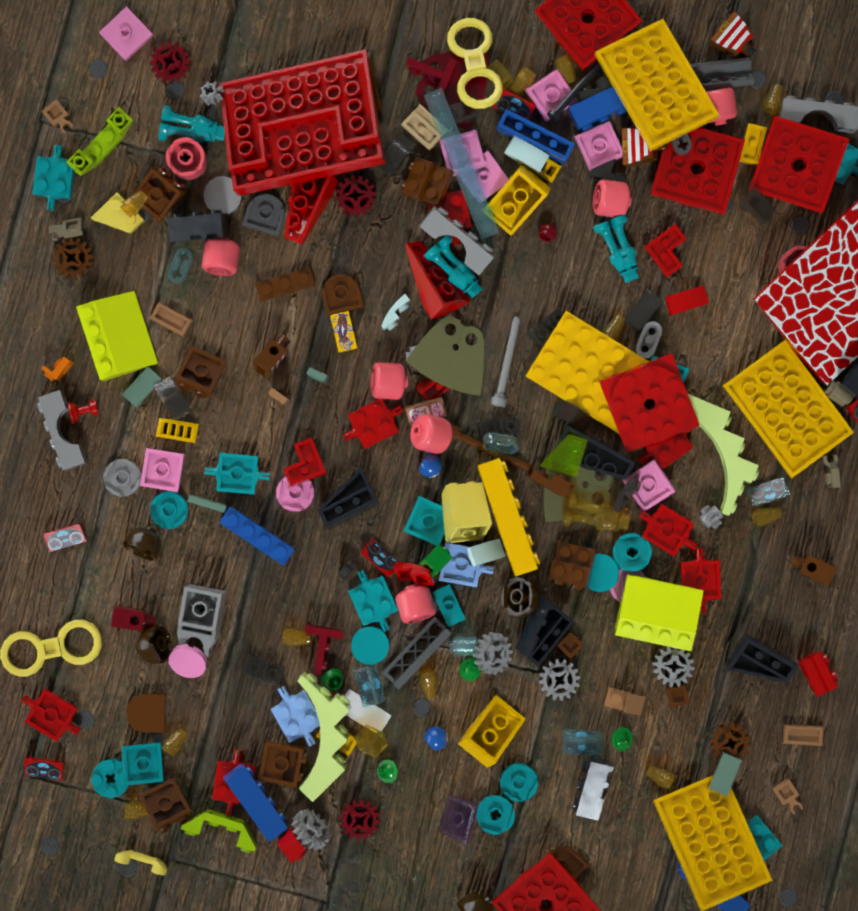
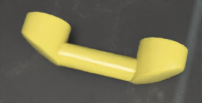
[114,850,168,875]

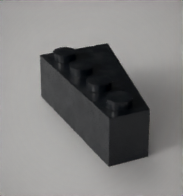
[549,424,635,480]

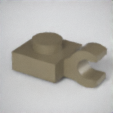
[49,217,83,241]
[822,455,841,488]

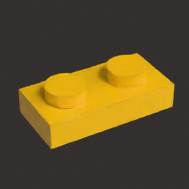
[739,123,767,166]

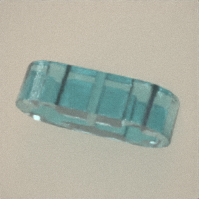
[168,248,193,284]
[483,433,519,454]

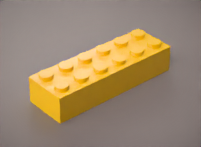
[477,458,540,576]

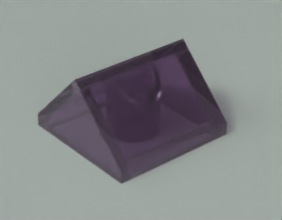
[439,795,478,844]

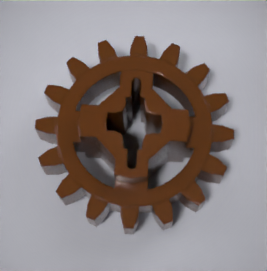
[51,237,95,280]
[708,721,751,760]

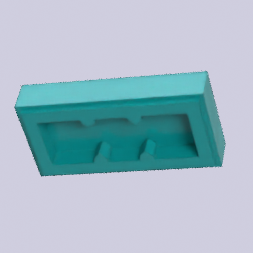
[432,584,465,627]

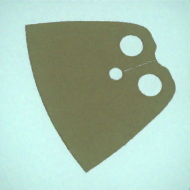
[406,316,484,396]
[544,438,613,522]

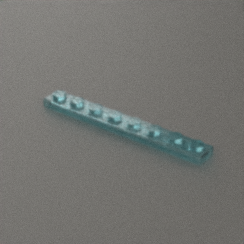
[424,88,500,240]

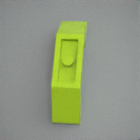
[66,107,133,176]
[181,809,258,853]

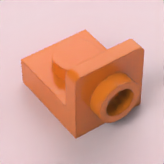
[41,357,74,381]

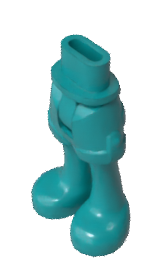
[159,105,225,143]
[593,214,640,283]
[424,235,483,298]

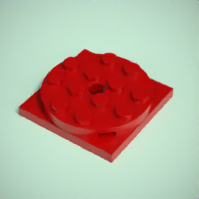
[534,0,642,71]
[749,116,849,214]
[650,127,745,215]
[599,353,700,453]
[492,852,601,911]

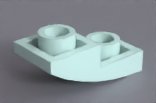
[504,136,549,172]
[382,294,410,331]
[467,539,506,567]

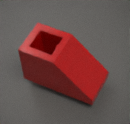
[277,826,308,863]

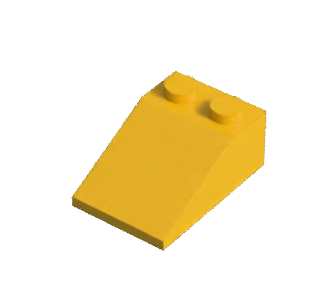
[482,164,551,236]
[458,695,525,768]

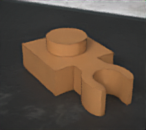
[41,100,75,135]
[772,778,803,814]

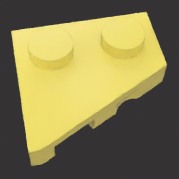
[91,193,145,234]

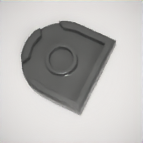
[242,193,285,237]

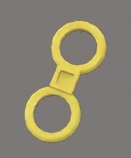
[447,18,503,109]
[0,620,102,677]

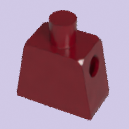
[110,604,156,631]

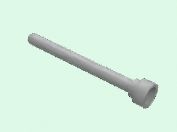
[490,317,520,408]

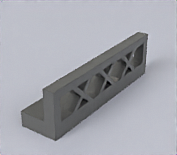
[690,57,754,90]
[382,616,451,690]

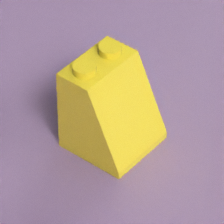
[442,481,492,543]

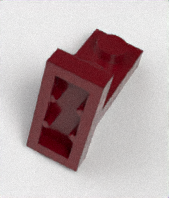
[406,58,457,100]
[304,624,345,675]

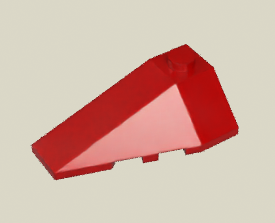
[284,175,338,245]
[405,241,470,319]

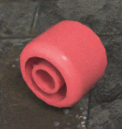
[706,88,737,126]
[592,180,632,218]
[201,237,240,276]
[371,362,408,400]
[410,414,453,454]
[395,584,436,624]

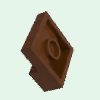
[402,157,454,207]
[131,166,186,222]
[175,346,227,399]
[528,470,574,497]
[549,541,597,590]
[258,741,308,787]
[139,778,191,833]

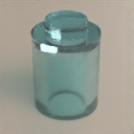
[449,636,477,656]

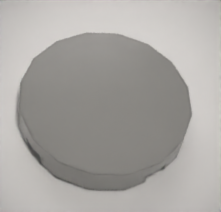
[203,176,242,214]
[103,459,142,497]

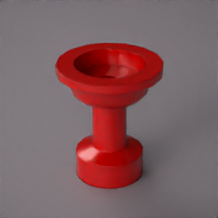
[68,400,99,424]

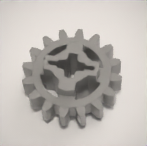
[473,632,513,675]
[652,646,695,687]
[538,658,580,701]
[292,809,331,851]

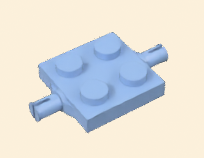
[439,543,494,587]
[271,686,320,747]

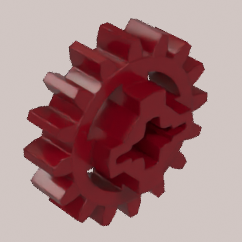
[149,41,192,84]
[335,175,377,218]
[339,798,381,841]

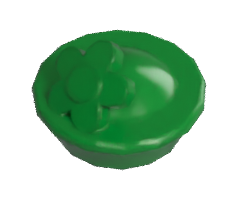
[459,658,482,681]
[321,669,343,691]
[611,727,633,751]
[377,759,399,783]

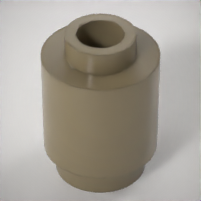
[823,380,853,406]

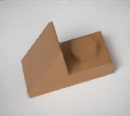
[604,686,646,715]

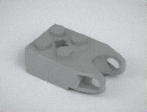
[177,584,227,657]

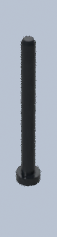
[547,60,601,122]

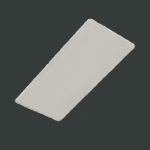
[345,689,391,735]

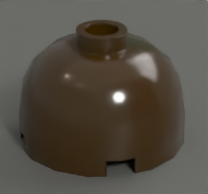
[122,526,162,561]
[501,577,540,617]
[136,625,172,664]
[457,893,493,911]

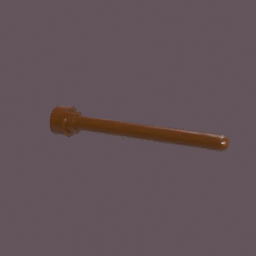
[451,425,533,472]

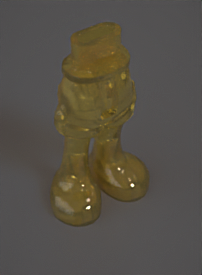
[562,491,630,531]

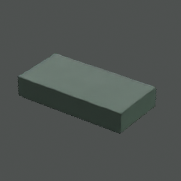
[122,367,163,408]
[307,367,330,384]
[187,495,228,513]
[708,752,742,796]

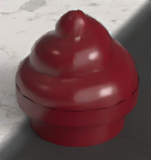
[538,222,557,243]

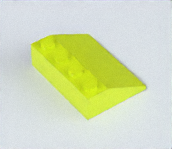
[76,291,158,381]
[614,574,703,651]

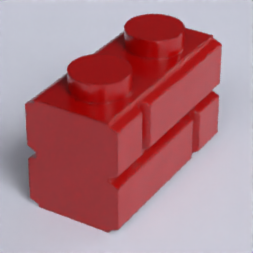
[798,651,839,697]

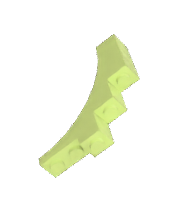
[688,394,759,516]
[297,671,351,802]

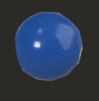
[419,454,442,478]
[424,726,448,751]

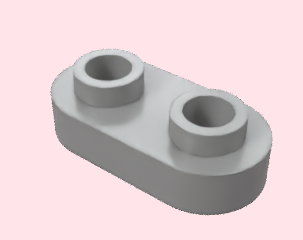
[635,321,662,359]

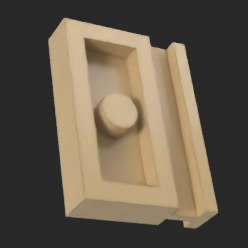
[401,104,448,151]

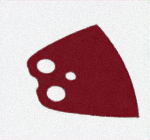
[416,51,488,131]

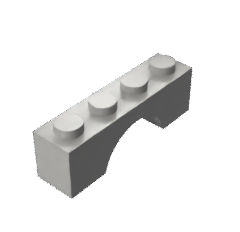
[778,96,858,133]
[419,206,494,275]
[37,390,88,471]

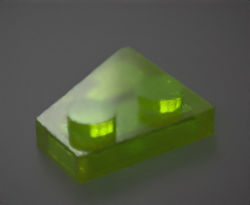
[540,434,588,477]

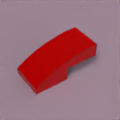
[665,285,709,316]
[394,563,435,586]

